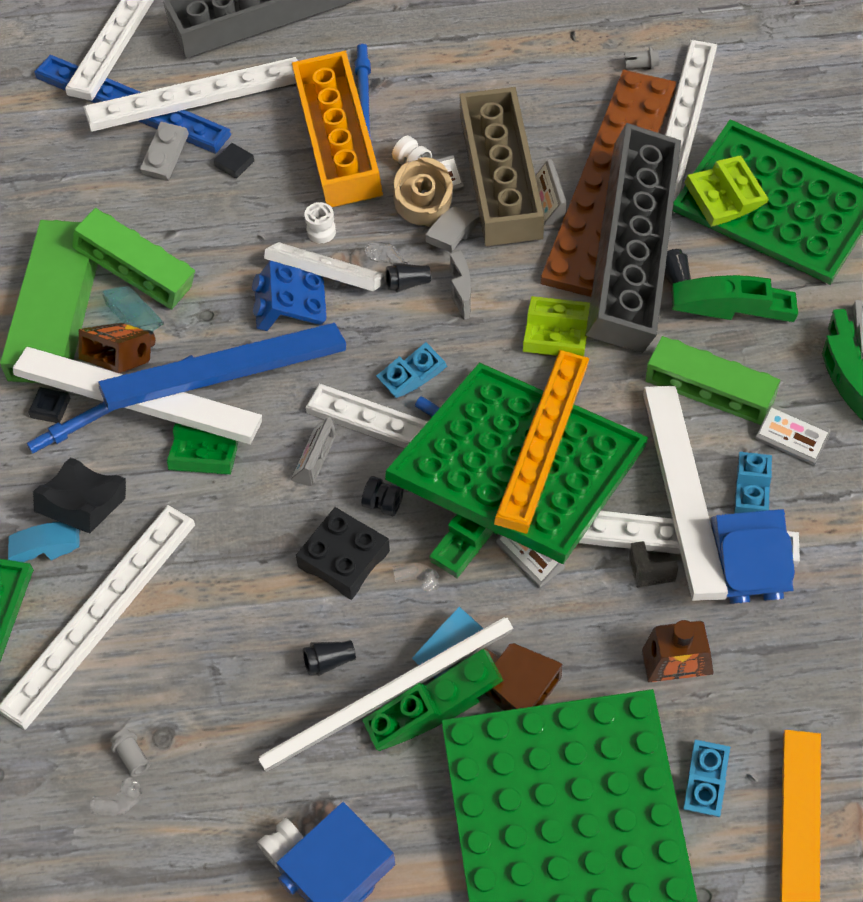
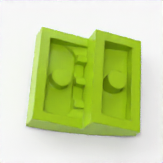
[684,156,769,227]
[523,296,590,356]

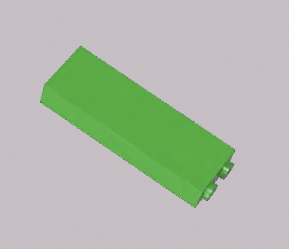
[0,220,98,383]

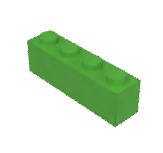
[72,208,195,310]
[645,336,780,425]

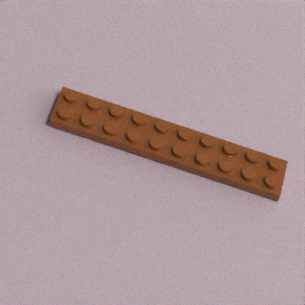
[541,70,677,297]

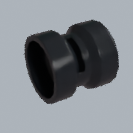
[361,476,404,517]

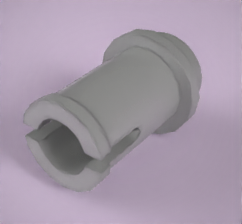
[624,47,659,70]
[110,729,151,777]

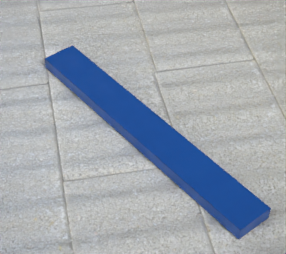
[34,54,231,154]
[98,323,346,411]

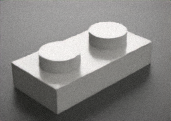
[140,122,189,181]

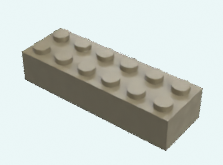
[459,87,544,246]

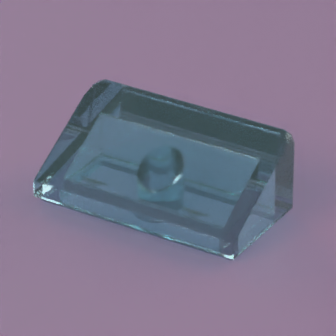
[102,286,164,332]

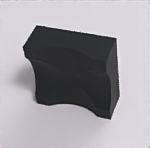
[33,457,126,534]
[296,507,390,600]

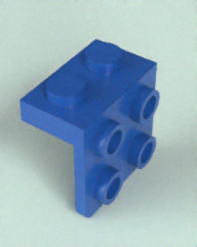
[252,260,327,331]

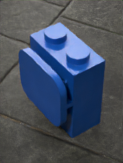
[710,509,795,604]
[276,802,396,902]

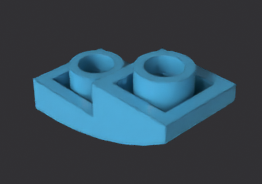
[376,342,447,398]
[734,452,772,514]
[8,522,80,562]
[412,607,484,679]
[683,739,731,817]

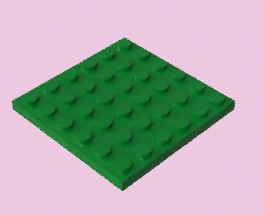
[385,362,648,565]
[442,689,698,902]

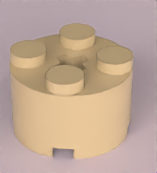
[394,157,453,226]

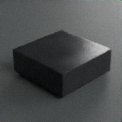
[214,143,254,179]
[28,387,71,423]

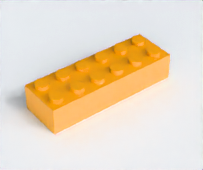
[292,50,383,207]

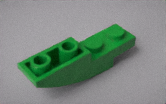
[671,275,798,322]
[822,309,863,421]
[429,514,498,579]
[362,648,504,751]

